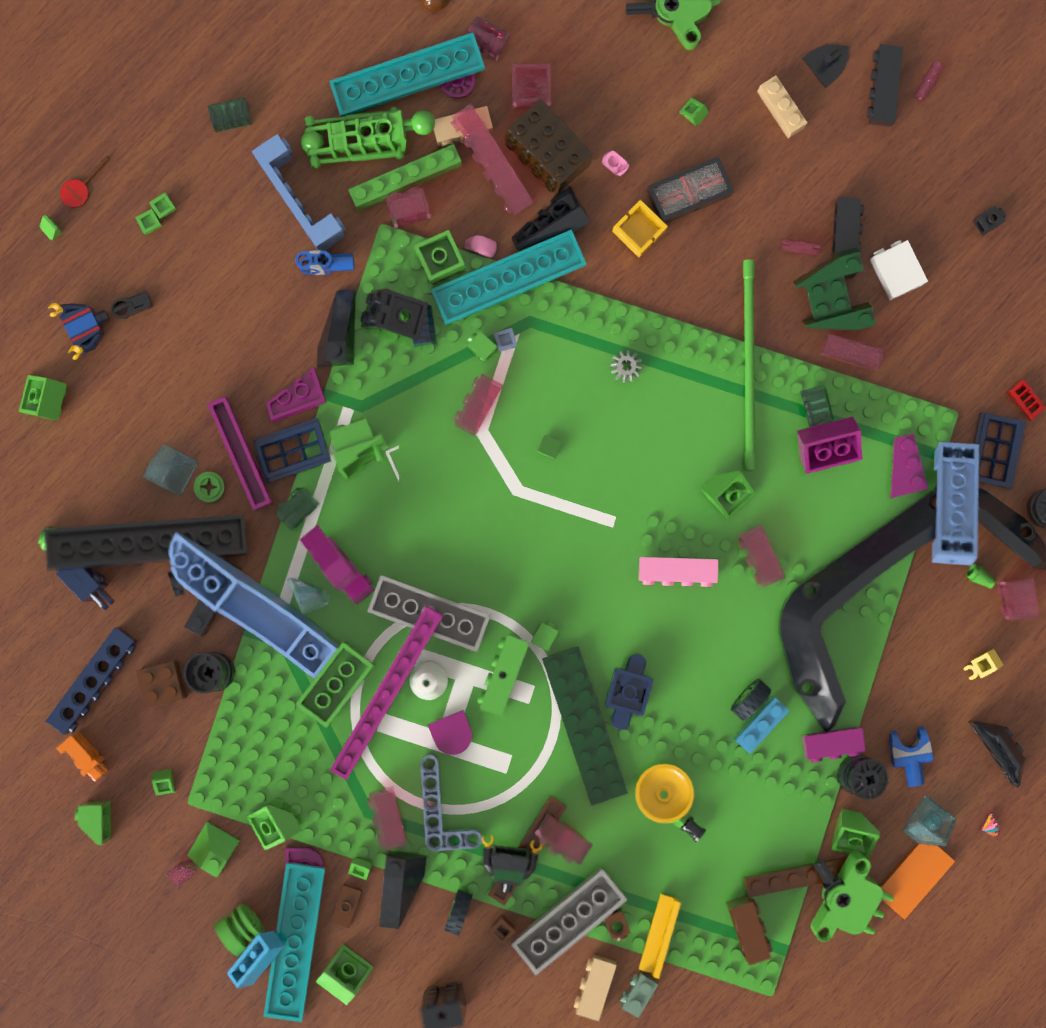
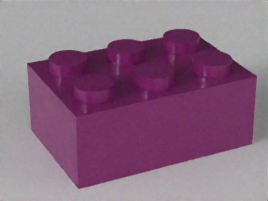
[797,416,863,474]

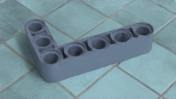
[421,753,482,851]

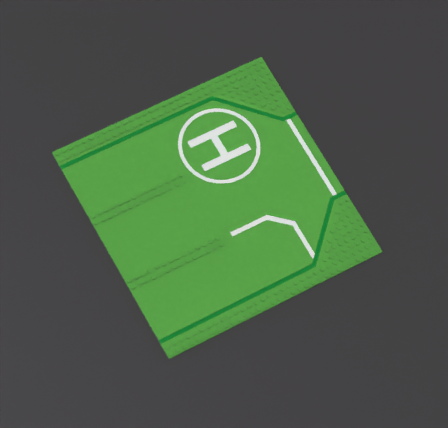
[188,224,958,996]

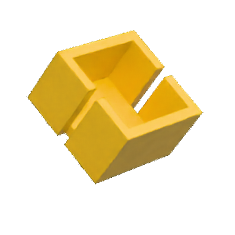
[612,200,668,258]

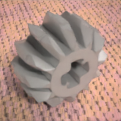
[610,350,643,383]

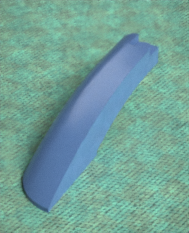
[169,532,340,679]

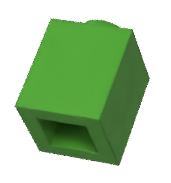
[467,331,497,363]
[531,621,559,652]

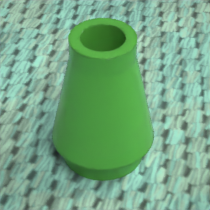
[966,564,996,589]

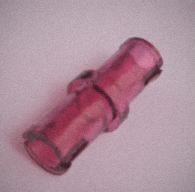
[914,61,944,101]
[780,238,821,255]

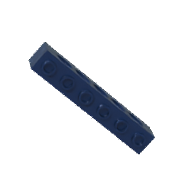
[46,627,138,735]

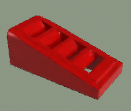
[1006,379,1046,421]

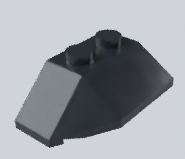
[969,720,1025,788]

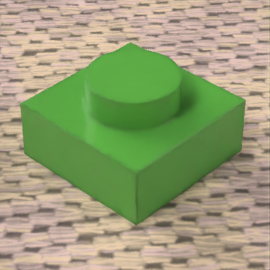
[149,192,177,220]
[135,209,162,235]
[348,857,372,880]

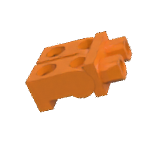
[56,731,109,781]

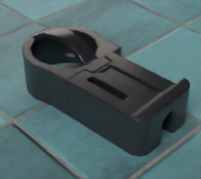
[111,291,153,319]

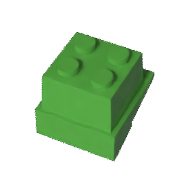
[329,418,389,480]

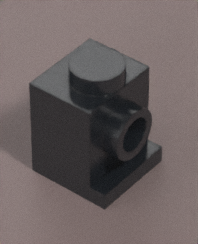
[973,205,1006,236]

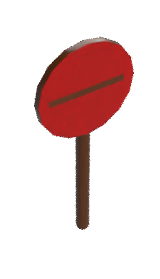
[60,156,109,208]

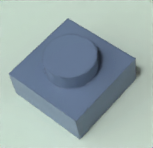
[494,328,518,352]

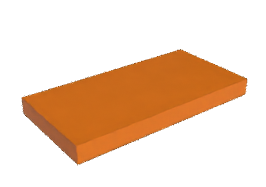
[880,835,955,920]

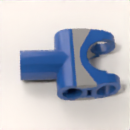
[295,250,355,275]
[889,726,933,787]

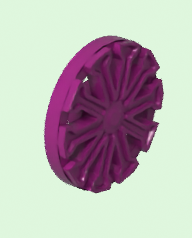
[440,74,475,99]

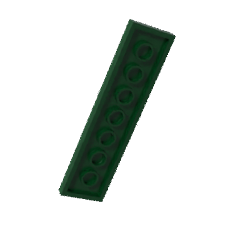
[542,646,628,806]

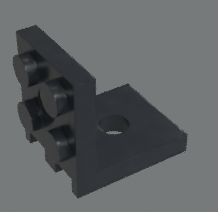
[360,289,428,340]

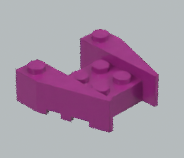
[299,525,375,605]

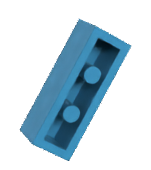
[733,696,789,753]
[227,931,284,989]

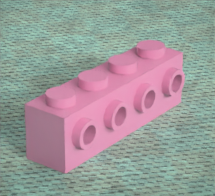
[638,557,718,587]

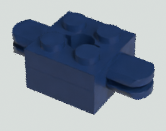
[56,568,115,610]
[605,654,654,730]

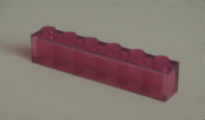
[450,104,534,215]

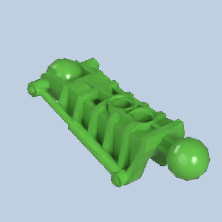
[300,107,435,169]

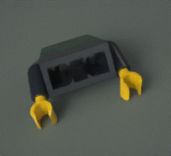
[482,835,542,893]

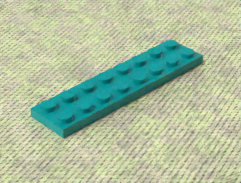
[329,32,485,117]
[431,229,587,325]
[263,862,326,1022]

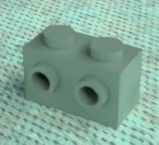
[620,970,658,1018]

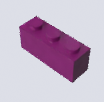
[801,726,866,762]

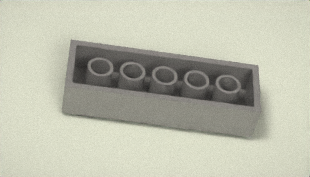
[367,575,491,652]
[511,866,627,975]

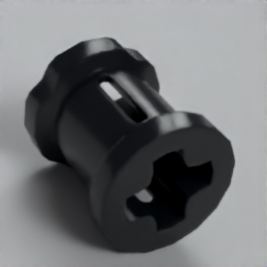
[680,816,706,842]

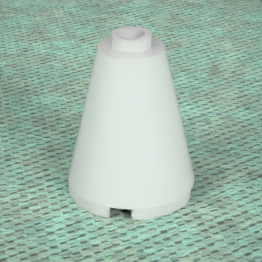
[409,661,448,700]

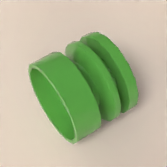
[214,903,266,956]

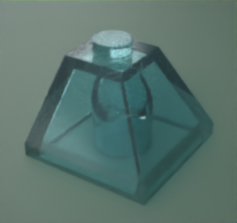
[142,444,198,496]
[287,577,330,615]
[903,795,957,846]

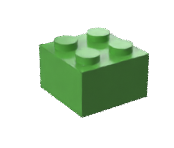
[414,230,466,284]

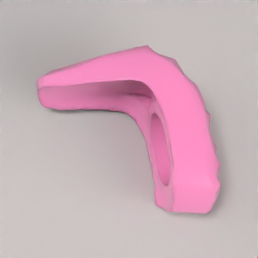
[602,150,629,176]
[464,235,497,257]

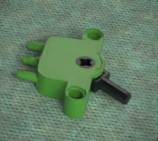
[626,0,722,50]
[811,851,894,942]

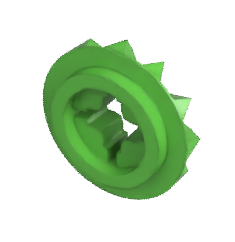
[194,472,225,502]

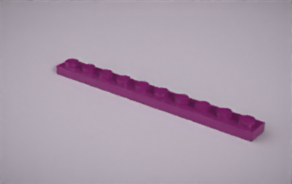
[330,605,443,780]

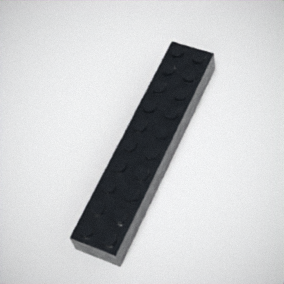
[44,515,247,571]

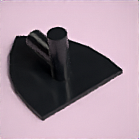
[803,44,849,88]

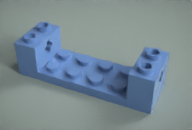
[252,134,346,251]
[932,442,979,565]

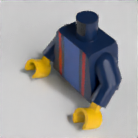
[48,303,110,360]

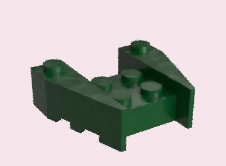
[793,247,876,330]

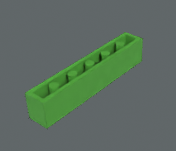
[348,144,462,212]

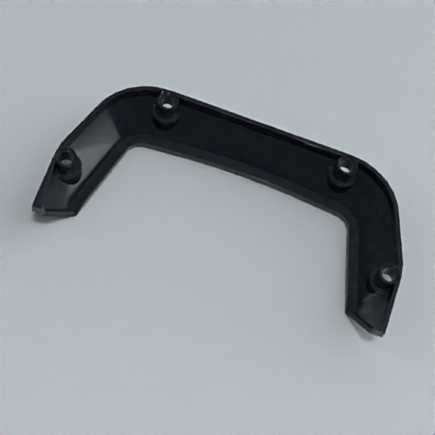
[778,487,1046,732]

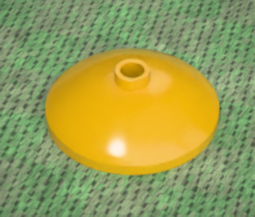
[635,764,694,823]

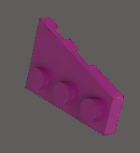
[266,366,327,422]
[889,433,928,499]

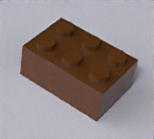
[726,895,773,966]

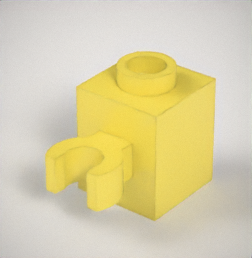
[964,649,1003,680]

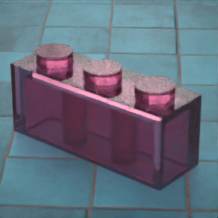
[820,333,885,371]
[453,374,503,437]
[737,525,785,587]
[367,786,408,851]

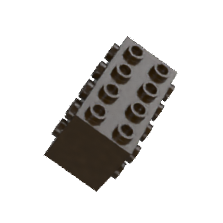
[504,98,594,196]

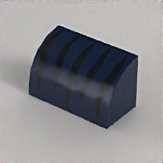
[413,305,437,347]

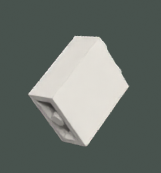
[870,240,928,301]

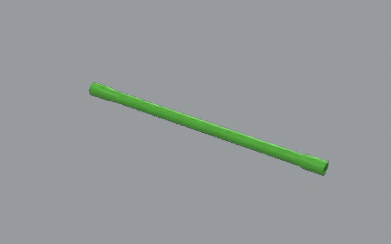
[743,260,756,470]

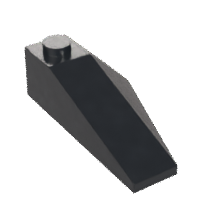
[511,186,591,251]
[317,290,356,367]
[379,851,427,929]

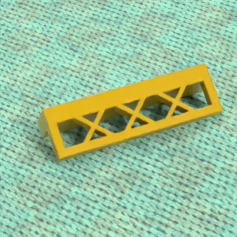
[639,893,681,978]

